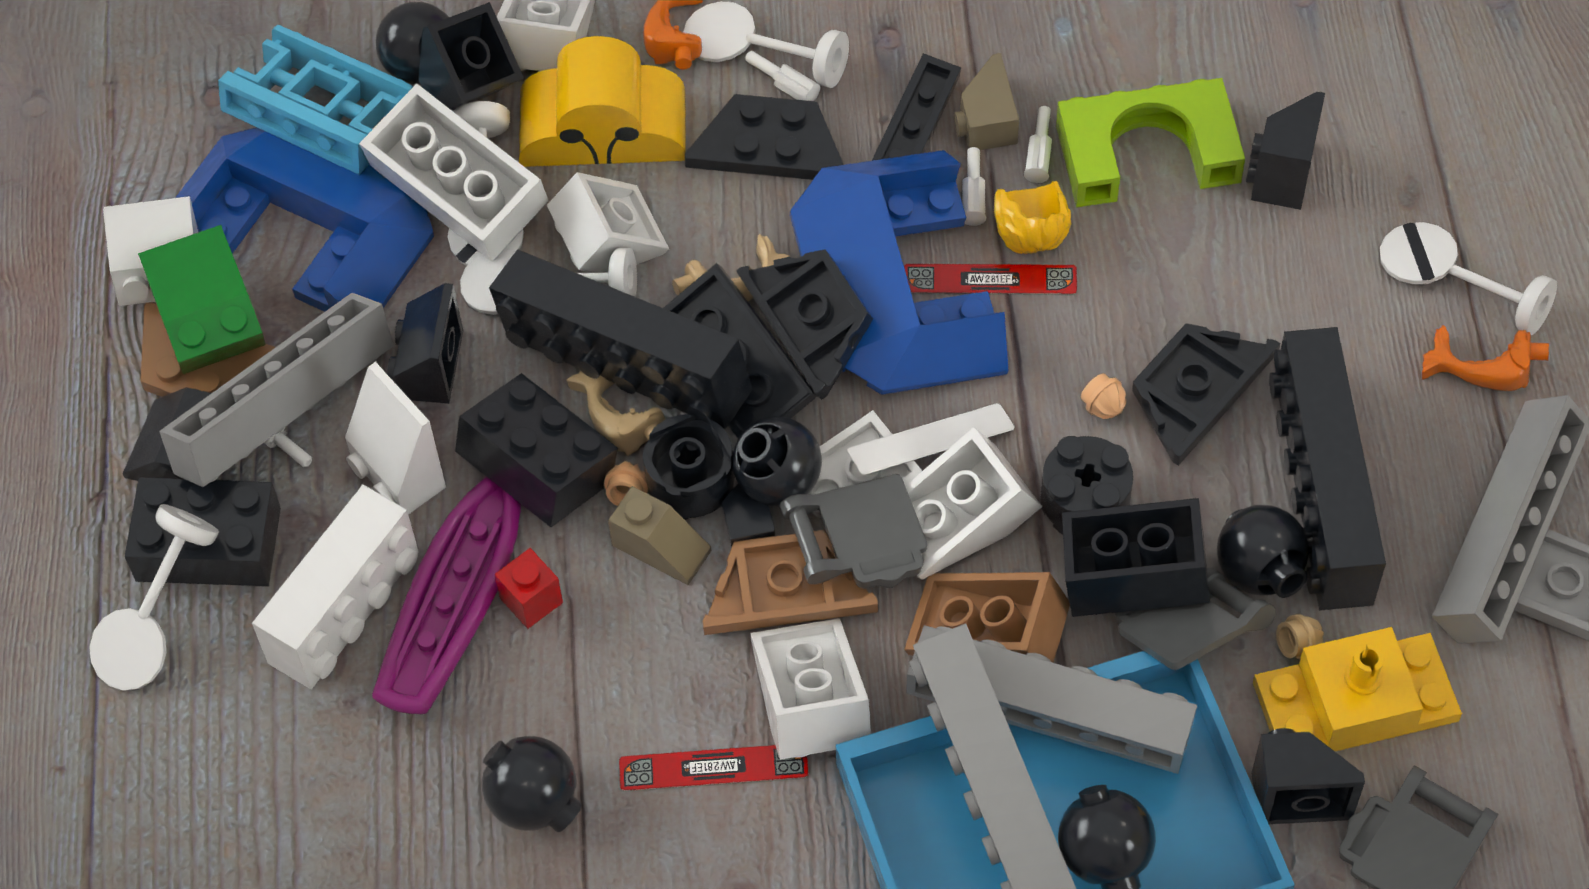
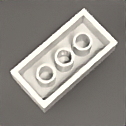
[359,83,549,261]
[252,485,419,690]

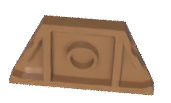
[140,302,275,397]
[703,530,878,635]

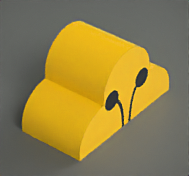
[519,36,686,167]

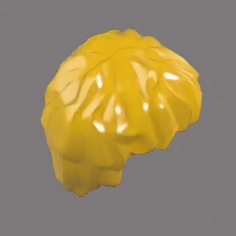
[994,181,1071,254]

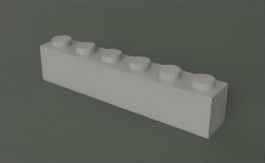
[159,293,393,487]
[1432,395,1589,643]
[909,623,1076,889]
[906,625,1197,774]

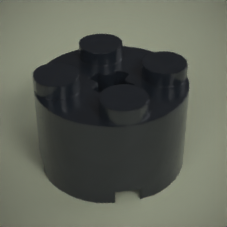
[643,414,735,520]
[1040,436,1133,535]

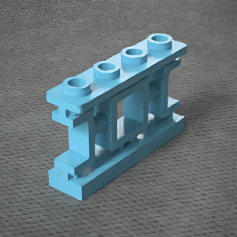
[218,25,413,175]

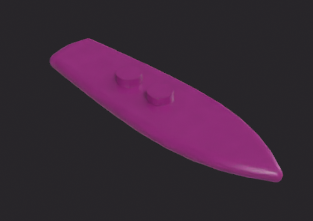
[372,477,521,715]

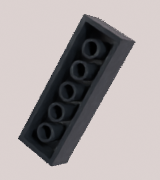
[489,249,752,429]
[1269,327,1386,611]

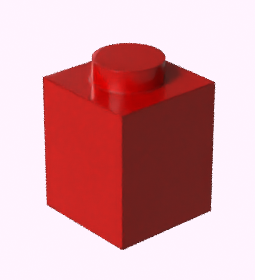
[494,548,563,629]

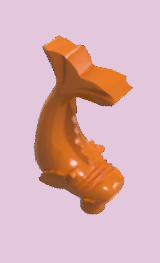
[643,0,703,70]
[1422,325,1549,391]

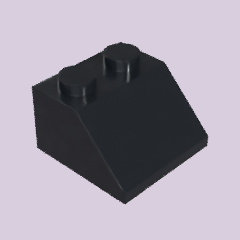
[419,2,524,111]
[1246,91,1325,210]
[387,283,463,404]
[123,387,211,481]
[1251,728,1365,824]

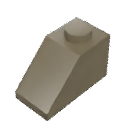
[954,53,1019,150]
[608,486,712,585]

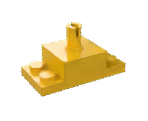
[1253,627,1462,751]

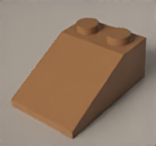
[904,572,1070,663]

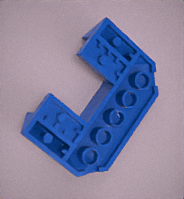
[175,127,434,312]
[789,150,1009,395]

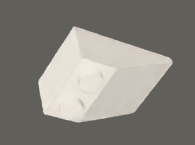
[497,0,595,71]
[345,362,446,515]
[905,427,1042,580]
[750,618,871,760]

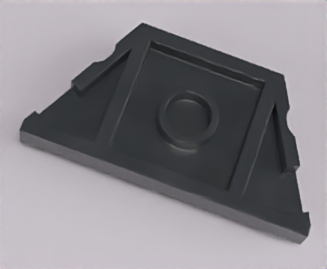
[685,94,844,180]
[736,249,873,400]
[1132,323,1281,466]

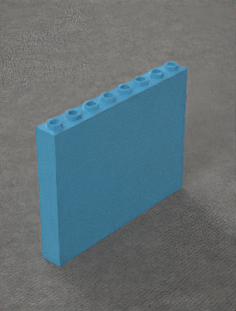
[836,651,1295,889]

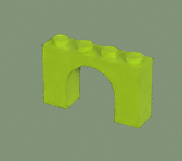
[1056,78,1245,208]

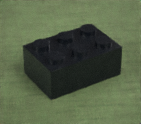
[455,373,618,527]
[124,477,281,587]
[1062,498,1210,617]

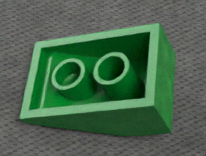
[138,225,266,374]

